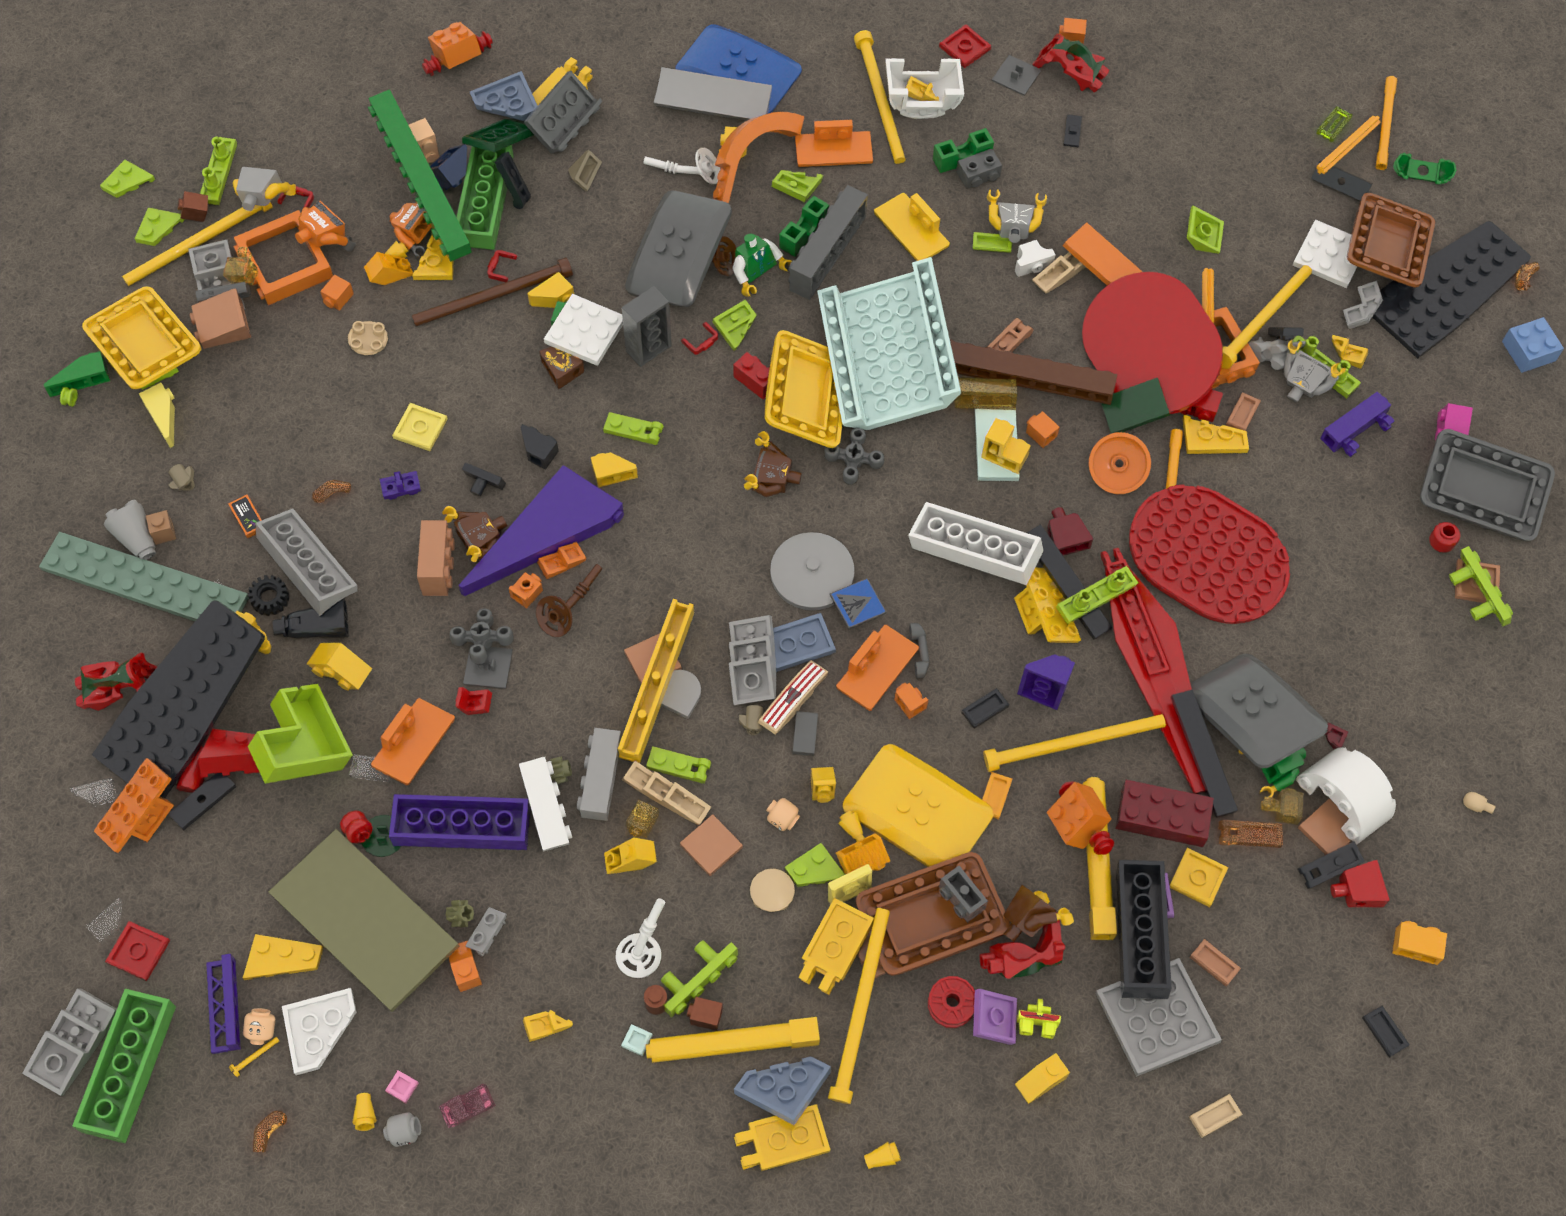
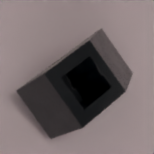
[520,424,559,470]

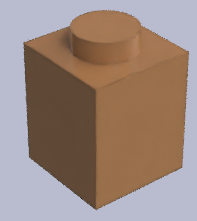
[146,510,176,545]

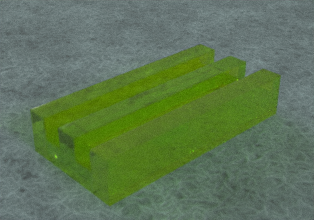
[1316,106,1353,142]

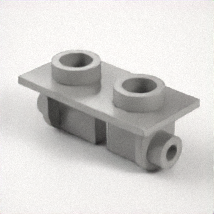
[465,907,507,957]

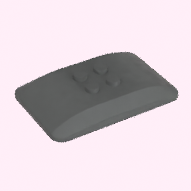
[625,190,732,307]
[1420,429,1555,541]
[1190,654,1328,768]

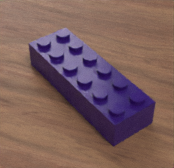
[389,794,531,850]

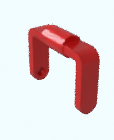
[278,186,314,208]
[487,250,518,282]
[681,322,718,355]

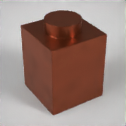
[177,191,208,222]
[687,997,723,1031]

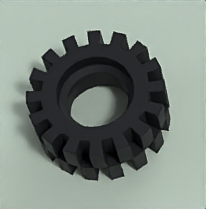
[248,575,290,616]

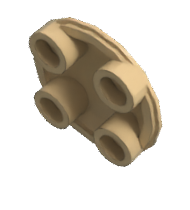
[348,321,388,355]
[750,869,795,912]

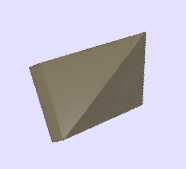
[568,150,602,191]

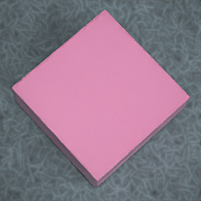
[385,1070,419,1104]

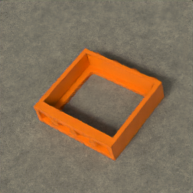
[233,210,333,305]
[1212,307,1260,389]

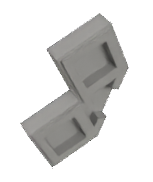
[1343,281,1383,329]

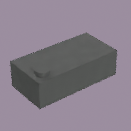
[622,286,672,367]

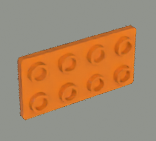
[795,120,873,167]
[836,625,919,711]
[371,698,455,785]
[94,758,174,853]

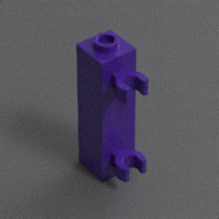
[1320,392,1394,457]

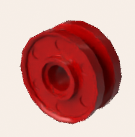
[928,976,975,1028]

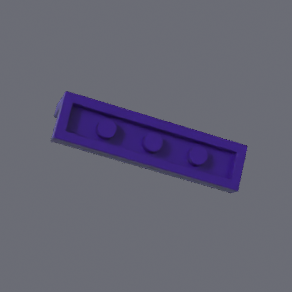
[207,954,241,1054]

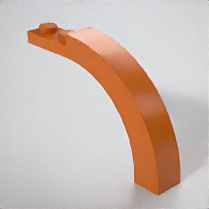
[713,112,804,203]

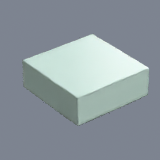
[621,1024,653,1056]

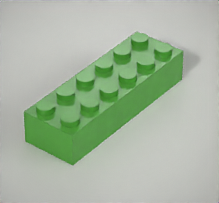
[456,145,514,250]
[72,989,176,1143]

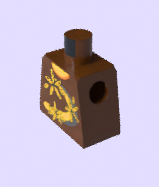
[539,347,584,389]

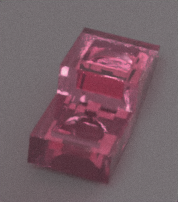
[439,1084,495,1128]

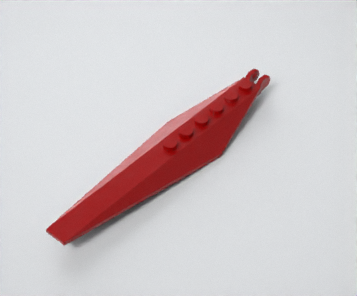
[1101,548,1205,794]

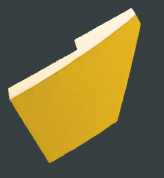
[905,76,939,101]
[1332,335,1368,368]
[523,1010,573,1042]

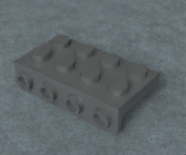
[524,71,602,153]

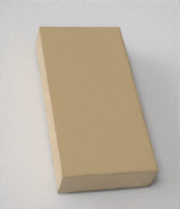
[1189,1094,1243,1138]

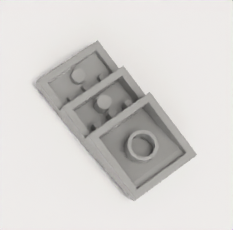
[189,240,245,309]
[729,615,776,705]
[22,988,117,1096]

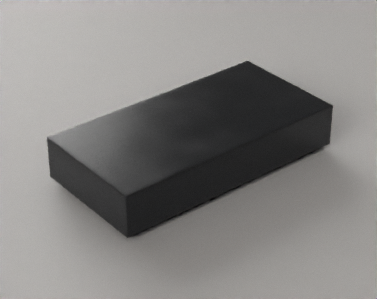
[961,688,1009,729]
[1362,1005,1410,1058]

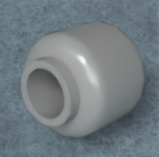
[383,1113,421,1147]

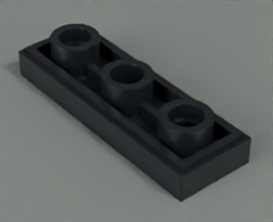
[1311,160,1373,201]
[168,773,236,831]

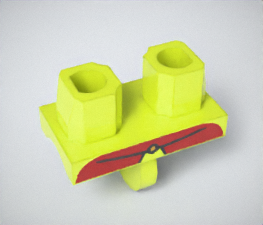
[1016,999,1061,1039]

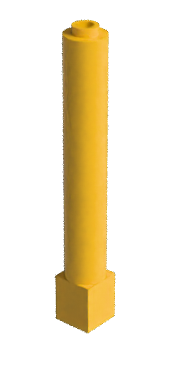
[1083,777,1117,940]
[646,1017,820,1063]

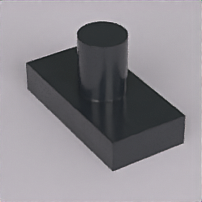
[462,462,506,497]

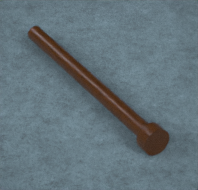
[411,257,573,326]

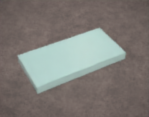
[974,407,1019,481]

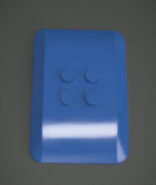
[676,24,802,114]

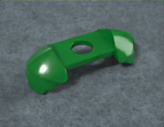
[1393,153,1457,184]

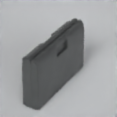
[195,282,251,302]

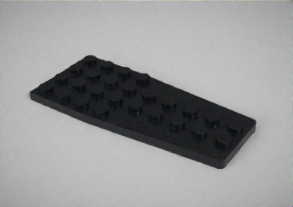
[1372,221,1531,359]
[92,600,265,799]

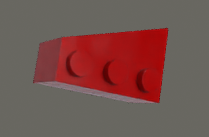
[198,729,260,778]

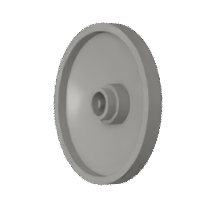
[770,532,854,610]

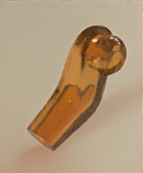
[1515,262,1540,291]
[312,480,351,503]
[253,1110,287,1152]

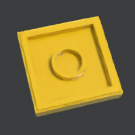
[1169,848,1228,907]

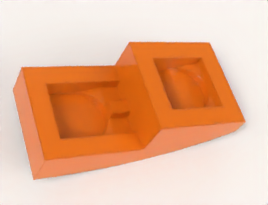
[537,542,586,579]

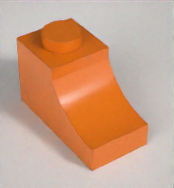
[449,940,482,992]

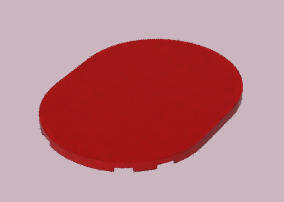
[1082,272,1223,415]
[1129,485,1290,624]

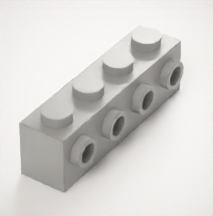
[577,728,622,821]

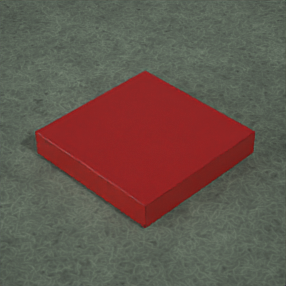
[939,25,991,68]
[105,921,170,981]

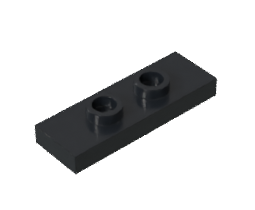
[1268,327,1304,340]

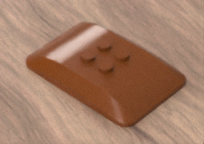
[1347,193,1435,287]
[856,852,1010,976]

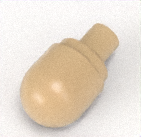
[1463,792,1495,814]

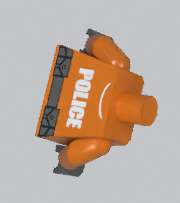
[295,201,356,252]
[390,203,432,261]

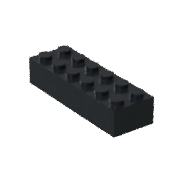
[1116,860,1172,999]

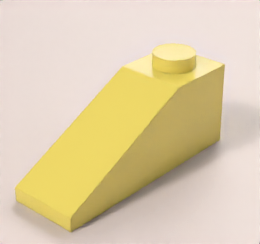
[139,383,175,448]

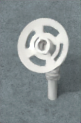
[644,148,720,185]
[616,898,665,978]

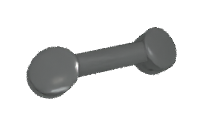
[909,623,930,679]

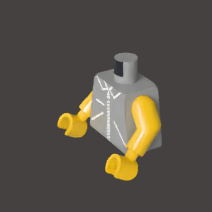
[233,167,296,211]
[987,189,1047,243]

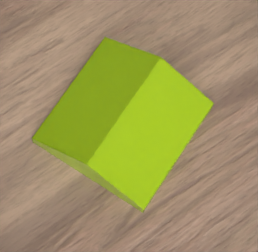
[1187,206,1224,254]

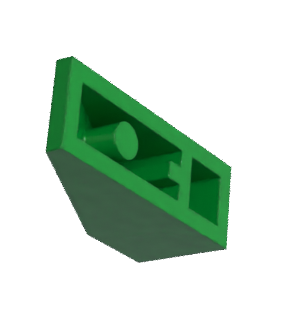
[44,351,110,397]

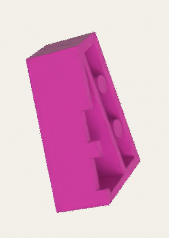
[1435,403,1473,440]

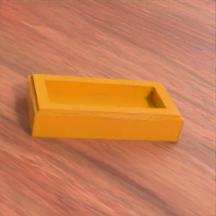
[982,772,1012,819]

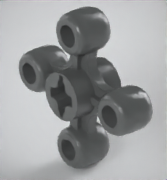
[824,428,885,485]
[449,608,514,664]

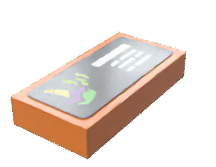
[228,495,262,539]

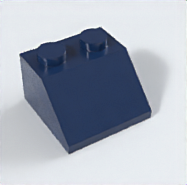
[430,144,467,190]

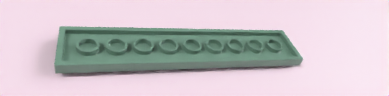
[39,532,249,621]

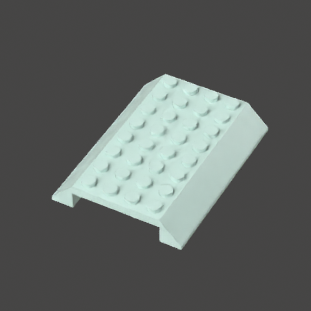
[817,257,961,430]

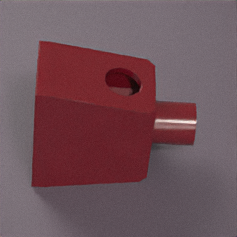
[1047,507,1093,556]

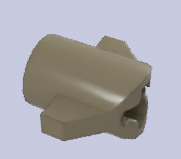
[169,464,195,491]
[739,705,765,735]

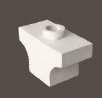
[1015,240,1055,277]

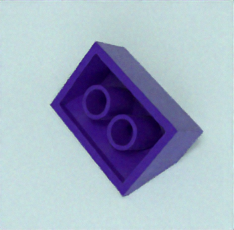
[1017,654,1075,710]

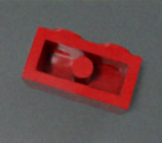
[733,352,770,400]

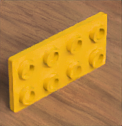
[874,193,950,261]
[1014,567,1081,643]

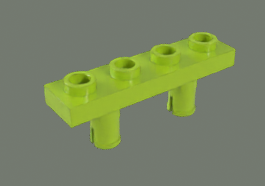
[200,137,237,205]
[1293,336,1361,399]
[1449,546,1513,627]
[1056,566,1138,624]
[661,940,738,1018]

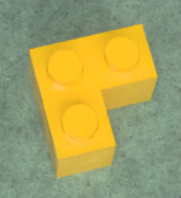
[981,418,1031,474]
[307,643,372,690]

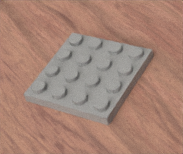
[1095,958,1222,1077]

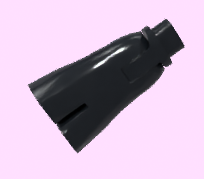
[273,598,349,639]

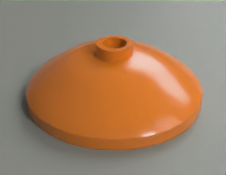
[1089,432,1151,494]

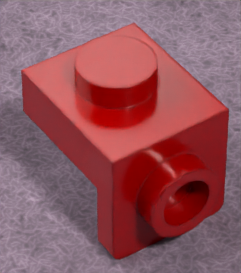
[455,687,492,715]

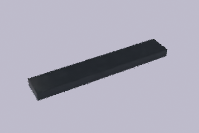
[1027,524,1112,640]
[1170,690,1238,818]

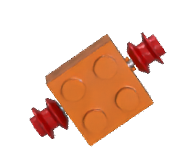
[422,22,493,76]
[1047,782,1114,855]

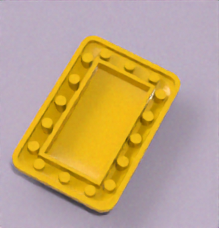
[82,287,201,389]
[765,330,842,448]
[843,744,993,867]

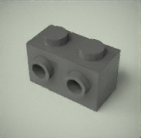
[956,149,1002,189]
[939,866,988,922]

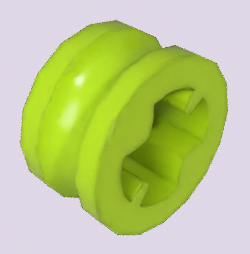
[60,387,78,407]

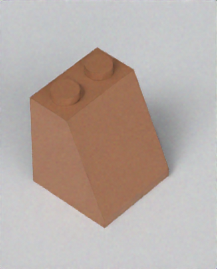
[190,288,251,349]

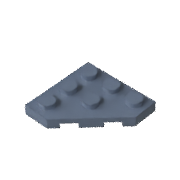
[470,71,537,121]
[734,1057,831,1125]

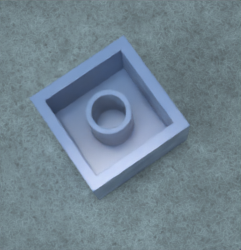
[1502,317,1564,373]

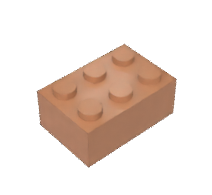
[417,520,455,596]

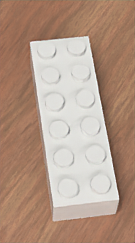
[908,502,1043,585]

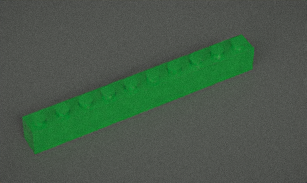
[368,89,472,262]

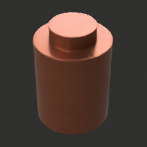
[644,985,668,1015]

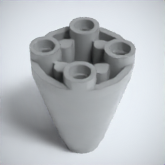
[104,500,156,560]

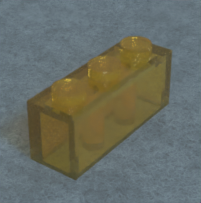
[954,378,1017,410]

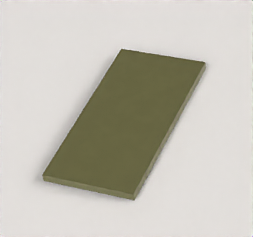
[268,829,460,1012]

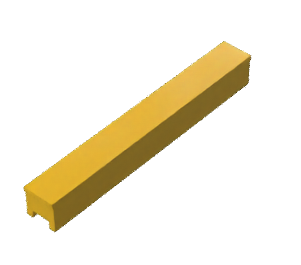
[618,599,695,763]

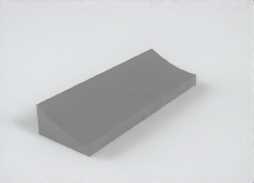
[654,67,772,121]
[255,509,357,616]

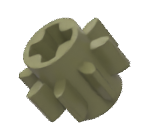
[550,756,572,784]
[446,900,474,927]

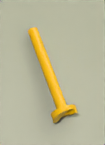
[229,1037,279,1077]

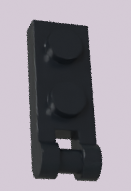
[495,151,531,209]
[1297,841,1365,889]

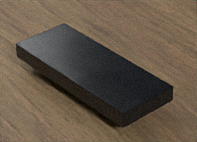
[1063,114,1082,148]

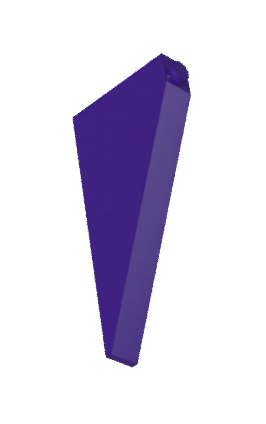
[459,465,624,596]

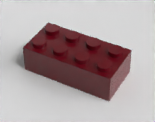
[1115,779,1214,847]

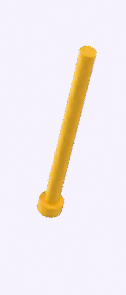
[854,30,906,164]
[122,202,273,287]
[1222,265,1312,369]
[983,714,1166,772]
[828,908,890,1104]

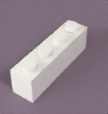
[519,757,572,852]

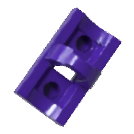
[380,471,421,500]

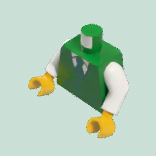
[733,234,792,297]

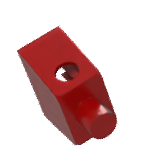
[1330,860,1390,907]

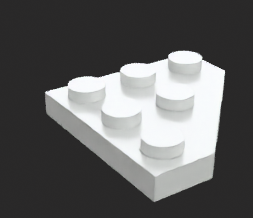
[282,988,357,1075]

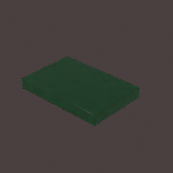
[1102,377,1170,434]

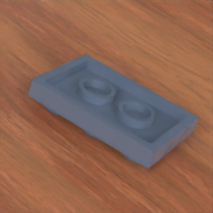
[773,613,836,672]

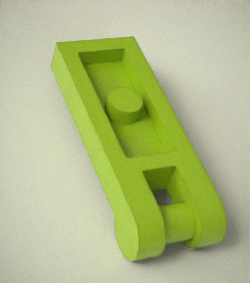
[603,412,664,445]
[646,746,711,783]

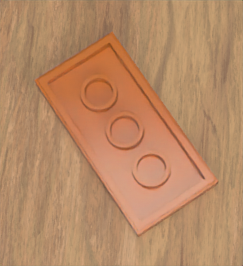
[1063,223,1142,286]

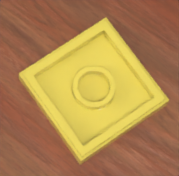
[392,403,448,451]
[828,864,872,905]

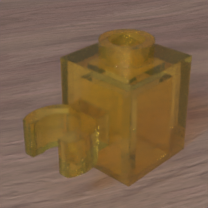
[223,247,258,285]
[1261,788,1304,825]
[626,799,659,839]

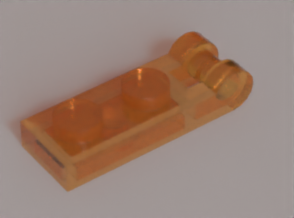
[1219,820,1283,848]

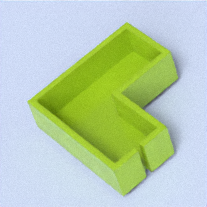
[248,684,353,784]

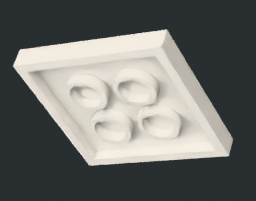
[1293,220,1357,288]
[544,294,623,366]

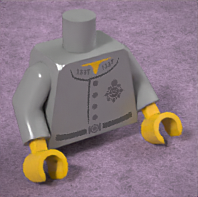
[1284,338,1346,402]

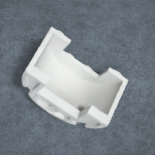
[885,58,964,119]
[1296,747,1396,845]

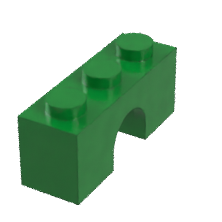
[933,128,994,173]
[779,195,829,257]

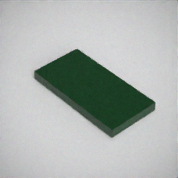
[462,119,534,152]

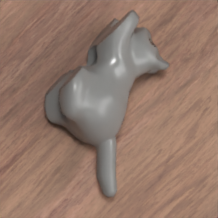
[1248,337,1305,370]

